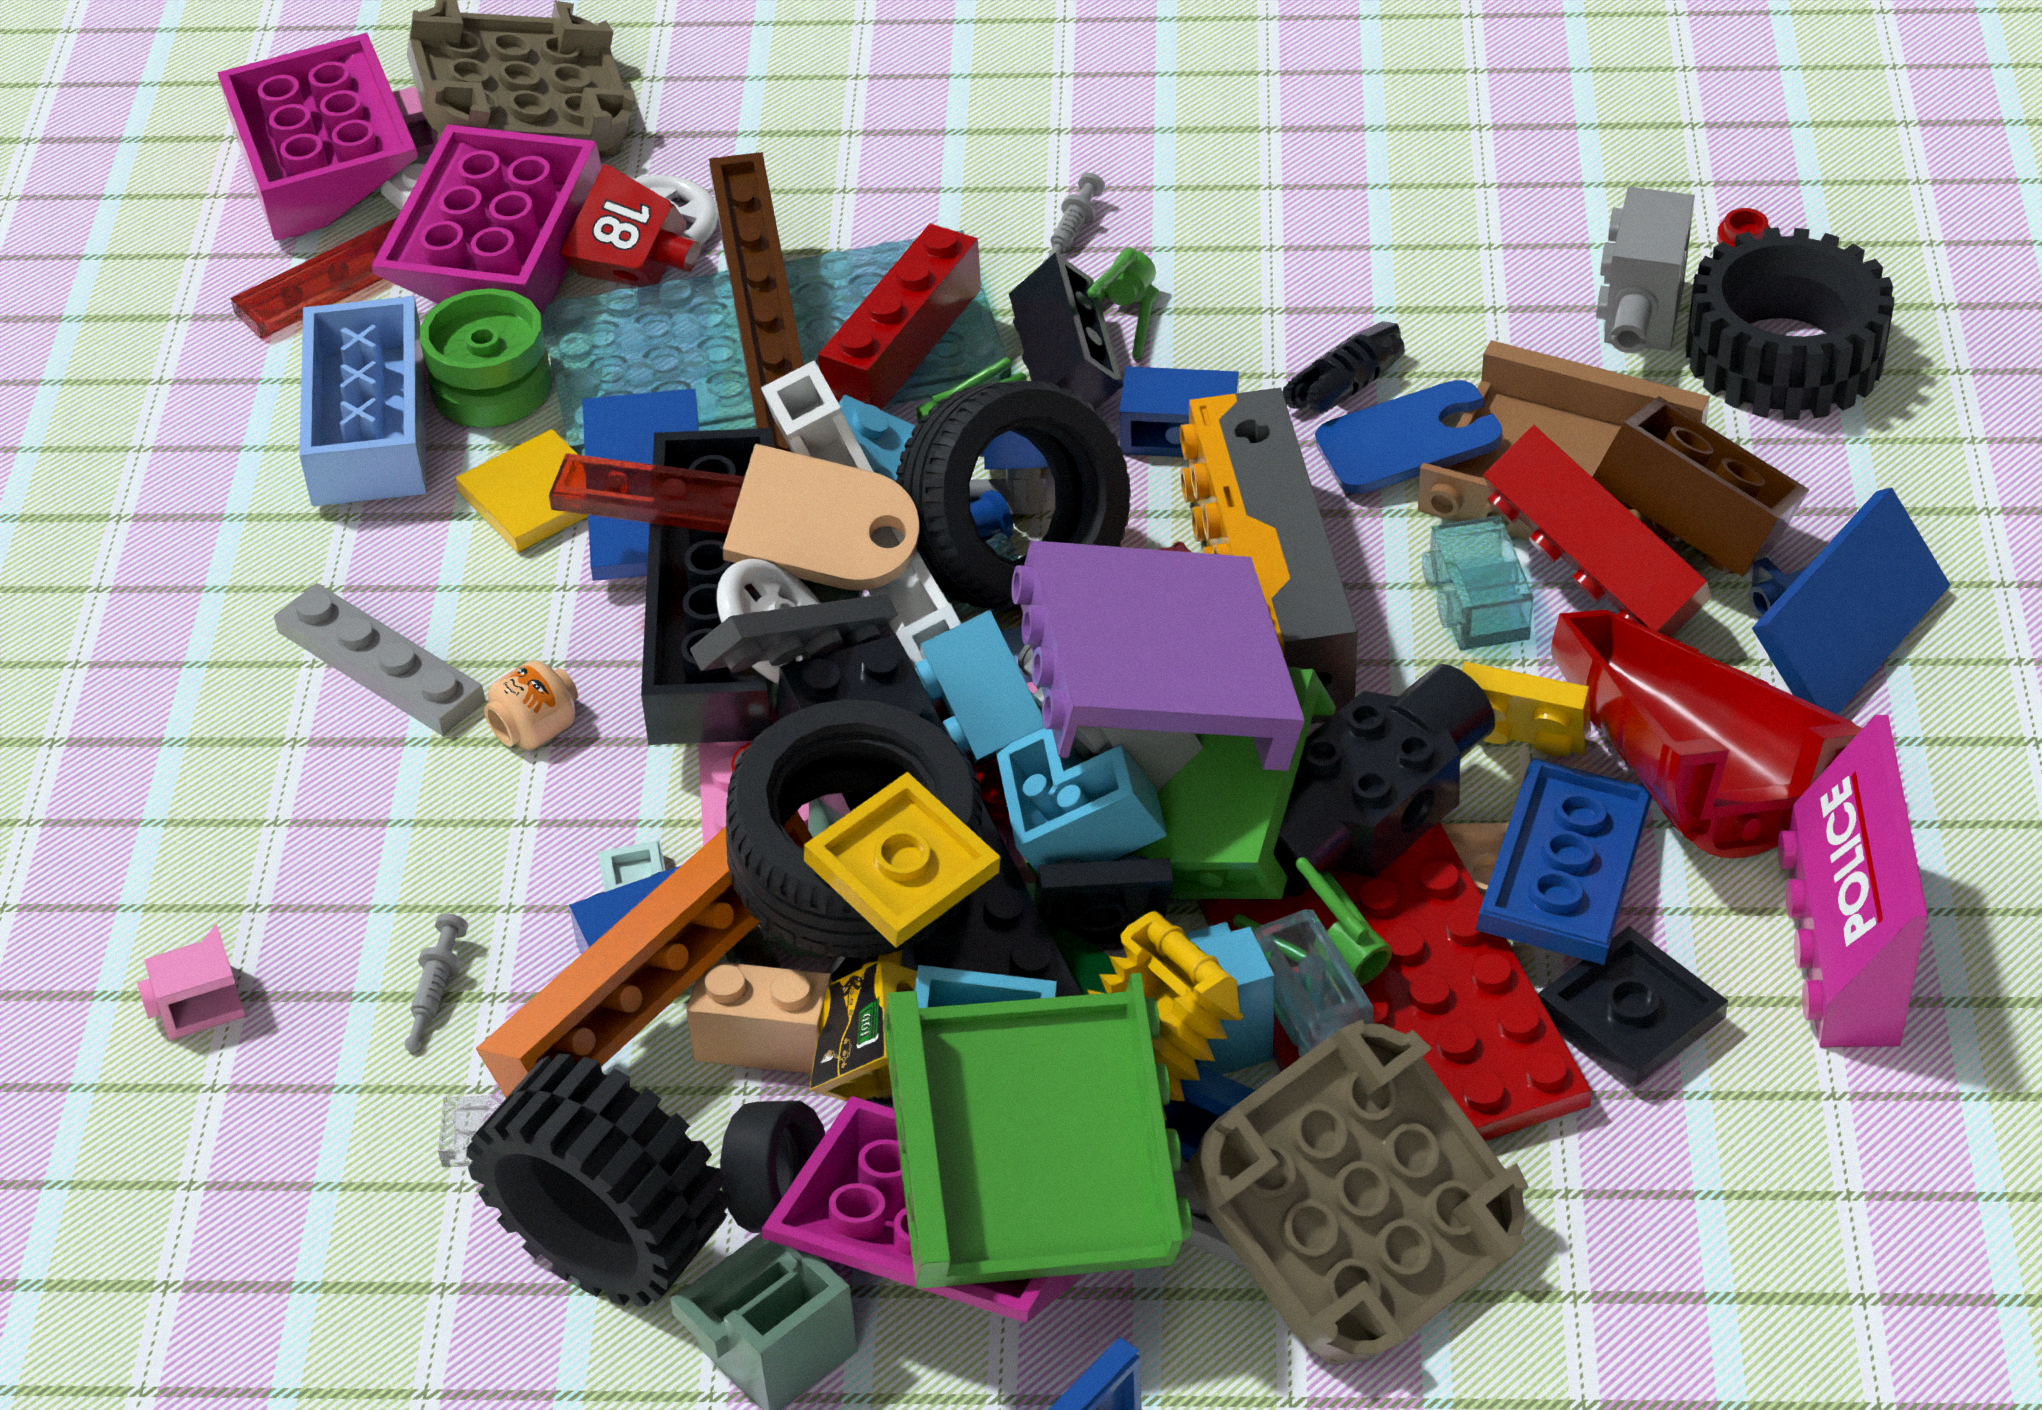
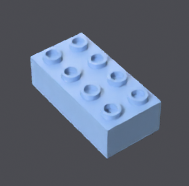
[299,296,426,506]

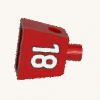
[560,164,701,289]

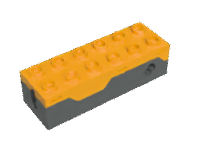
[1180,387,1358,724]

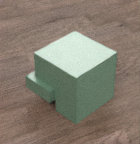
[670,1232,858,1410]

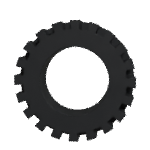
[1685,227,1895,420]
[466,1054,730,1307]

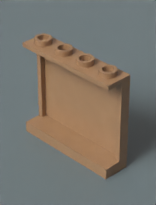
[1418,340,1710,542]

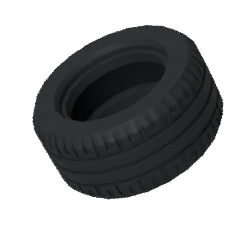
[895,380,1131,610]
[726,699,982,958]

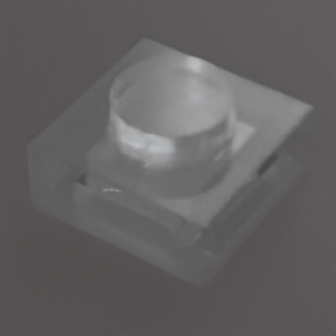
[438,1094,506,1167]

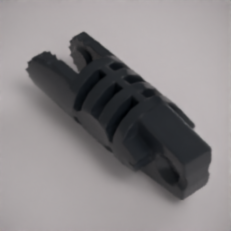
[1282,321,1405,414]

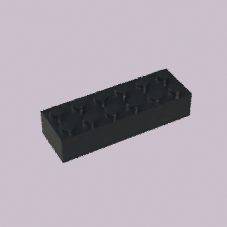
[641,428,774,745]

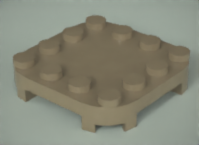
[407,0,634,156]
[1188,1019,1529,1365]

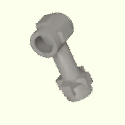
[970,468,1047,514]

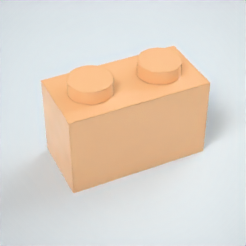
[686,962,832,1074]

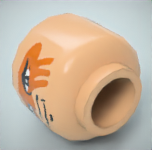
[484,660,578,751]

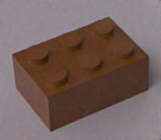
[1592,396,1810,577]

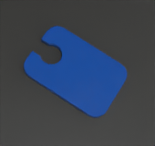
[1315,380,1503,494]

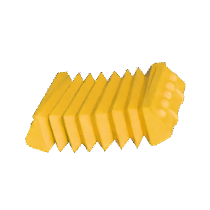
[1087,911,1244,1120]

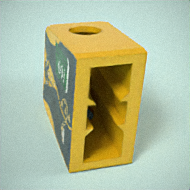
[809,950,917,1102]

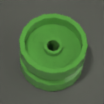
[420,288,552,428]

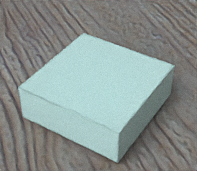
[598,840,666,892]

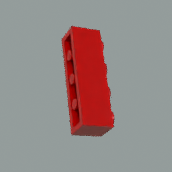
[818,223,981,411]
[1483,424,1712,638]

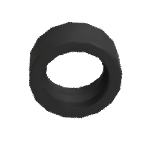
[720,1100,826,1233]

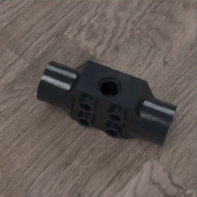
[1273,664,1495,897]

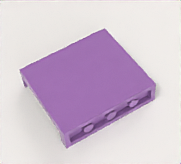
[1012,540,1305,771]

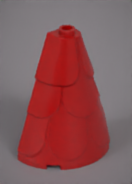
[1551,609,1863,859]

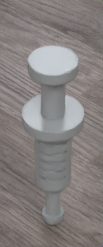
[1043,173,1105,262]
[404,913,468,1053]

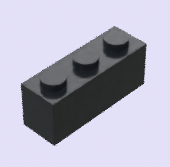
[1009,252,1123,410]

